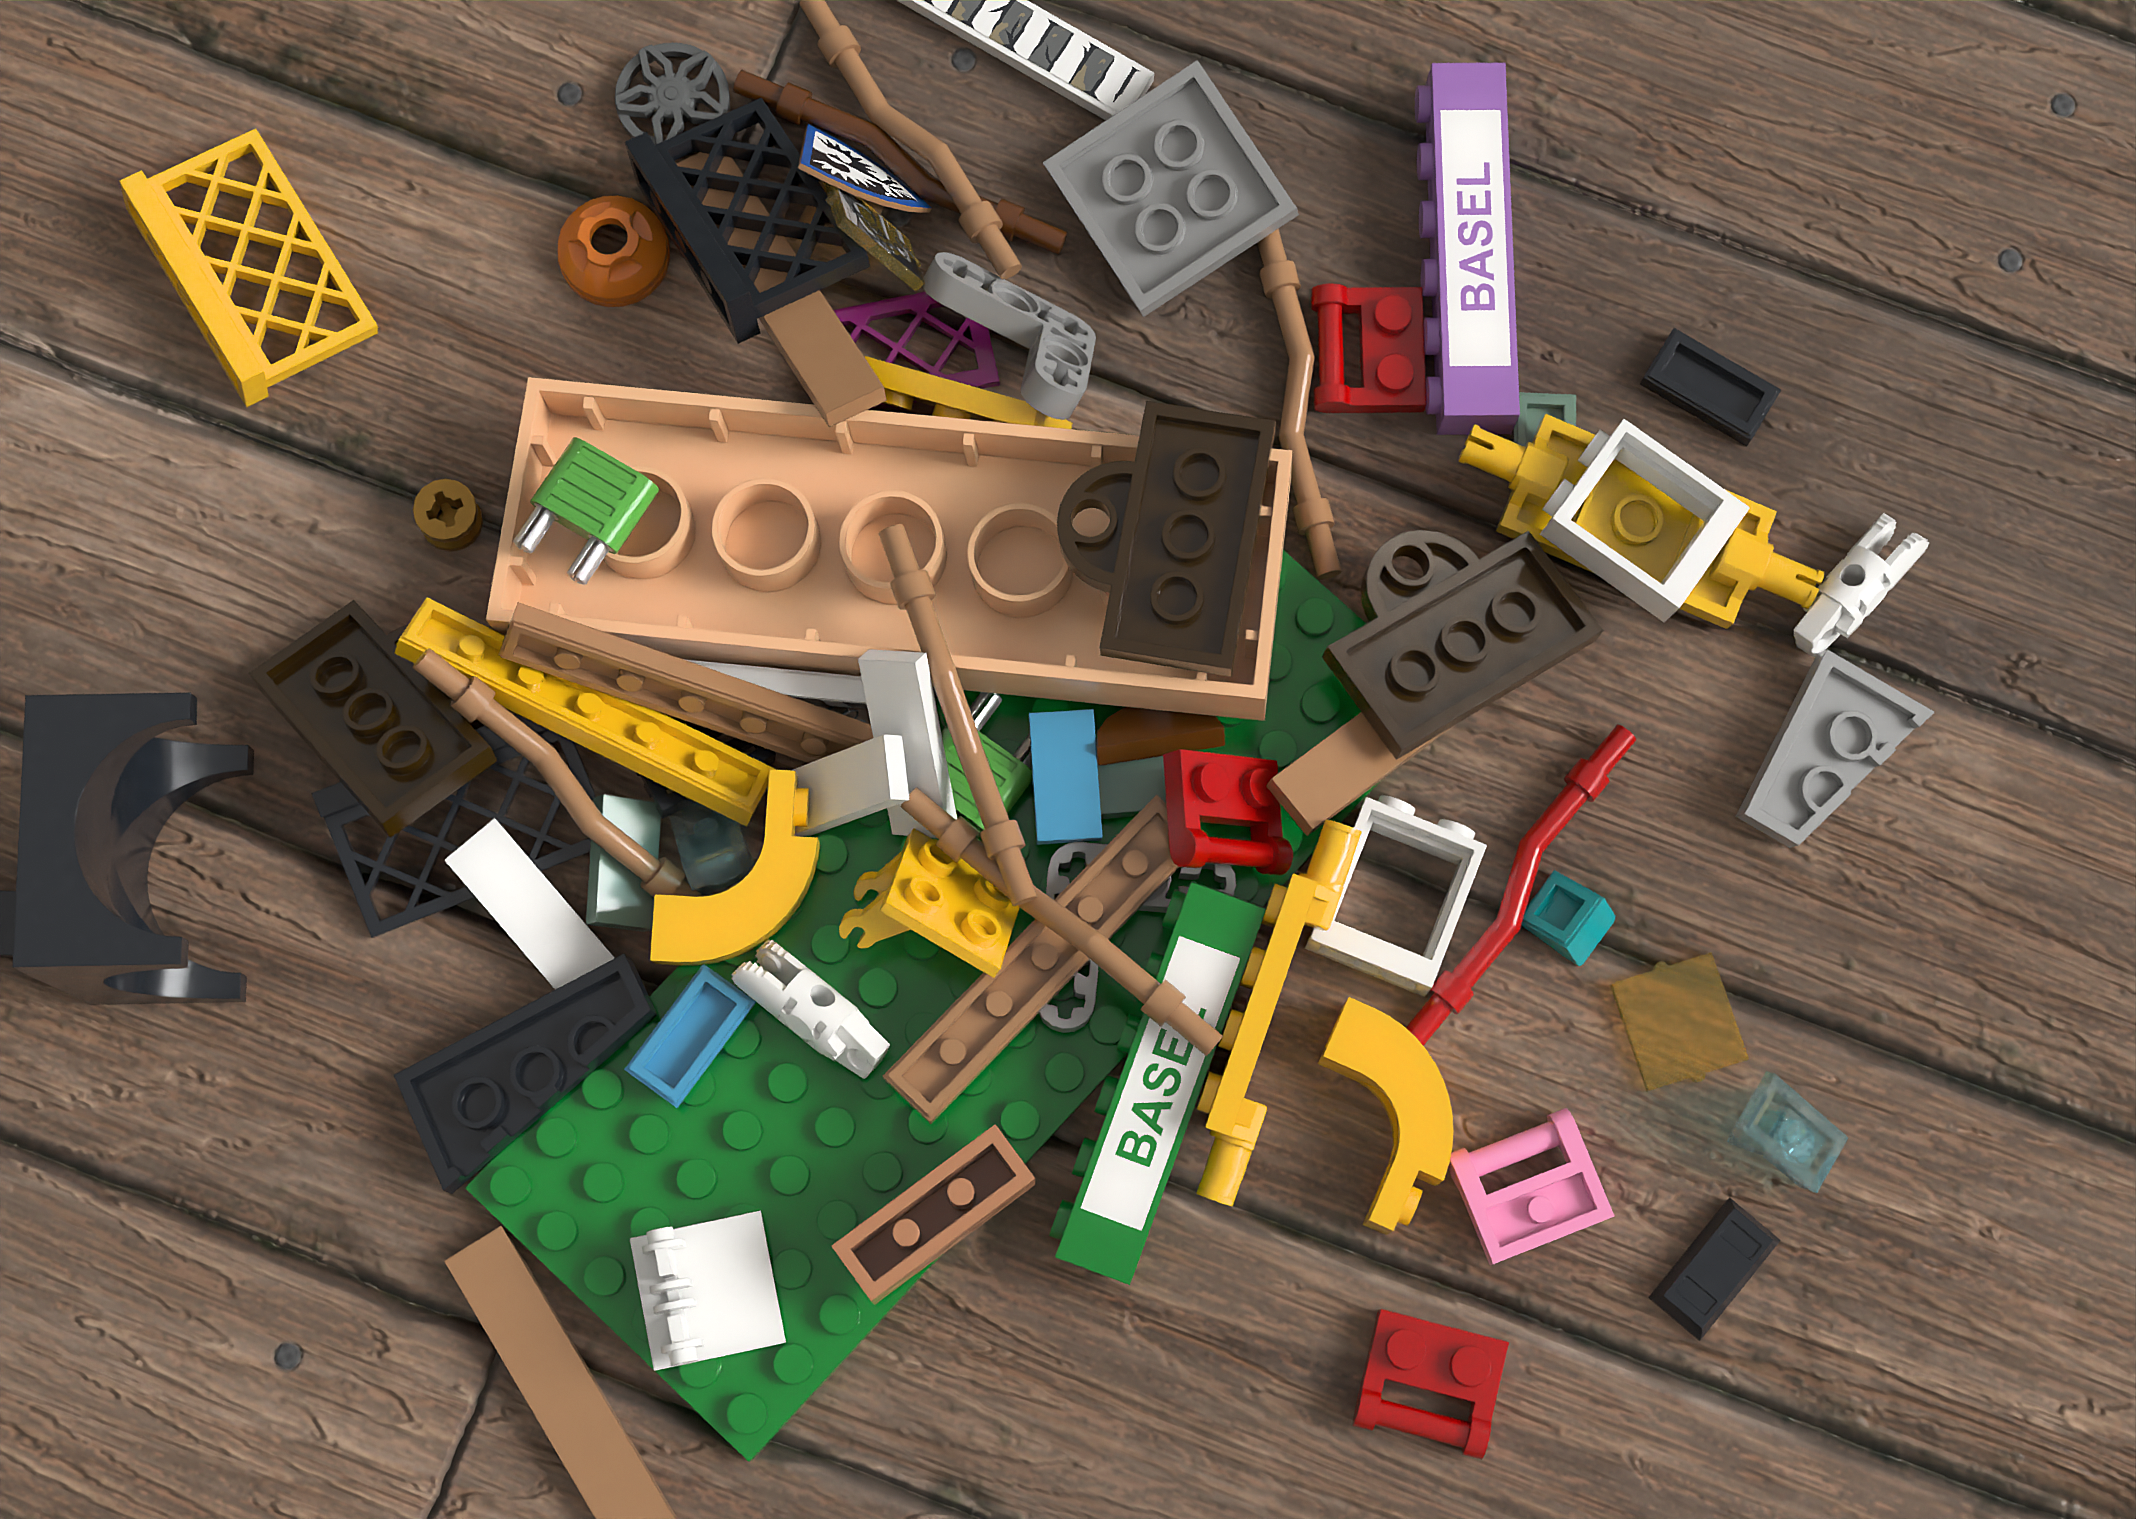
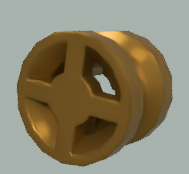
[413,479,483,552]

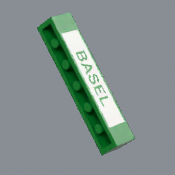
[1049,881,1266,1285]

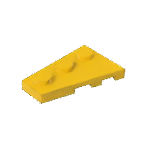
[865,356,1073,429]

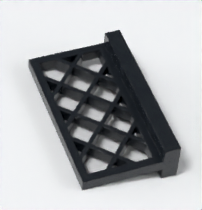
[624,98,870,344]
[311,713,596,938]

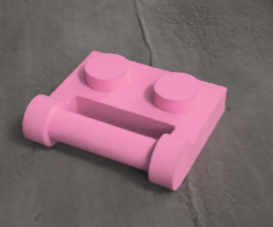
[1448,1108,1614,1265]

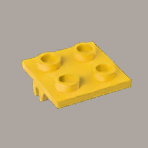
[839,828,1020,978]

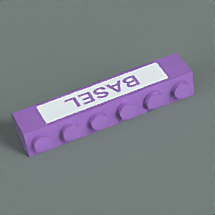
[1415,63,1520,435]

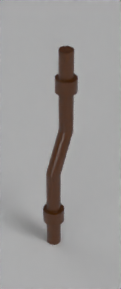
[733,70,1068,255]

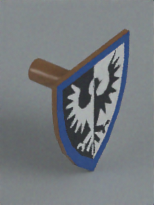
[798,124,932,225]

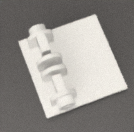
[630,1211,786,1371]

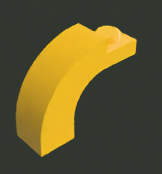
[650,769,820,965]
[1318,997,1454,1235]

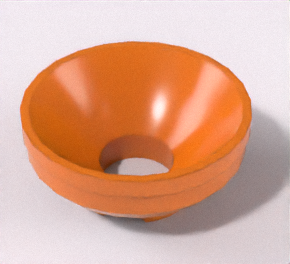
[558,195,670,307]

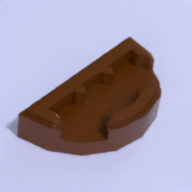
[1097,707,1225,765]

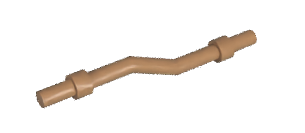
[799,0,1022,280]
[1257,229,1342,580]
[879,524,1037,906]
[413,648,703,897]
[900,787,1223,1056]

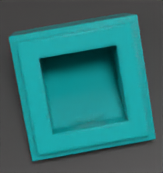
[1521,870,1615,966]

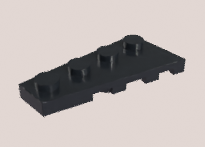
[394,953,657,1194]

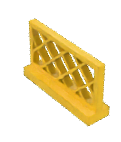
[119,128,378,408]

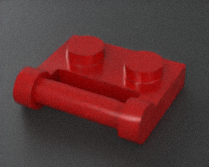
[1311,283,1426,413]
[1163,749,1293,875]
[1352,1309,1509,1460]

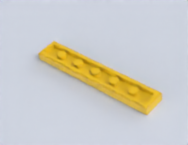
[394,597,776,827]

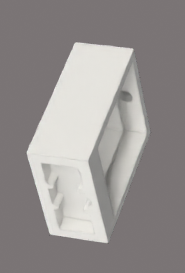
[1540,419,1750,622]
[1305,795,1487,997]

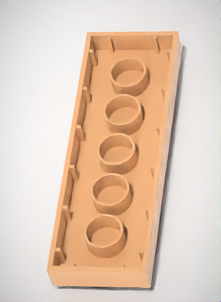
[486,377,1292,721]

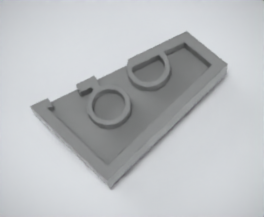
[1735,649,1934,848]

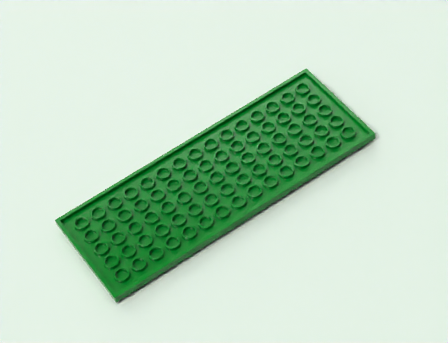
[465,550,1382,1462]

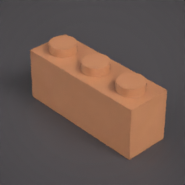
[832,1124,1035,1305]

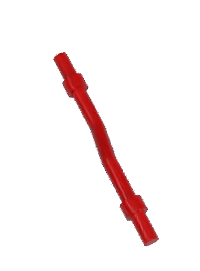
[1406,724,1636,1046]

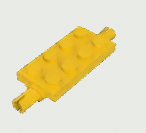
[1458,414,1824,629]
[1196,819,1362,1206]

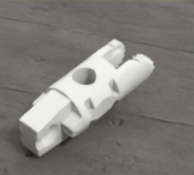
[1793,513,1929,658]
[731,939,890,1079]

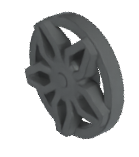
[615,42,730,145]

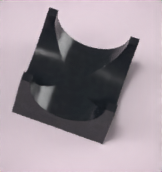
[12,692,254,1005]

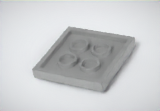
[1043,60,1299,317]

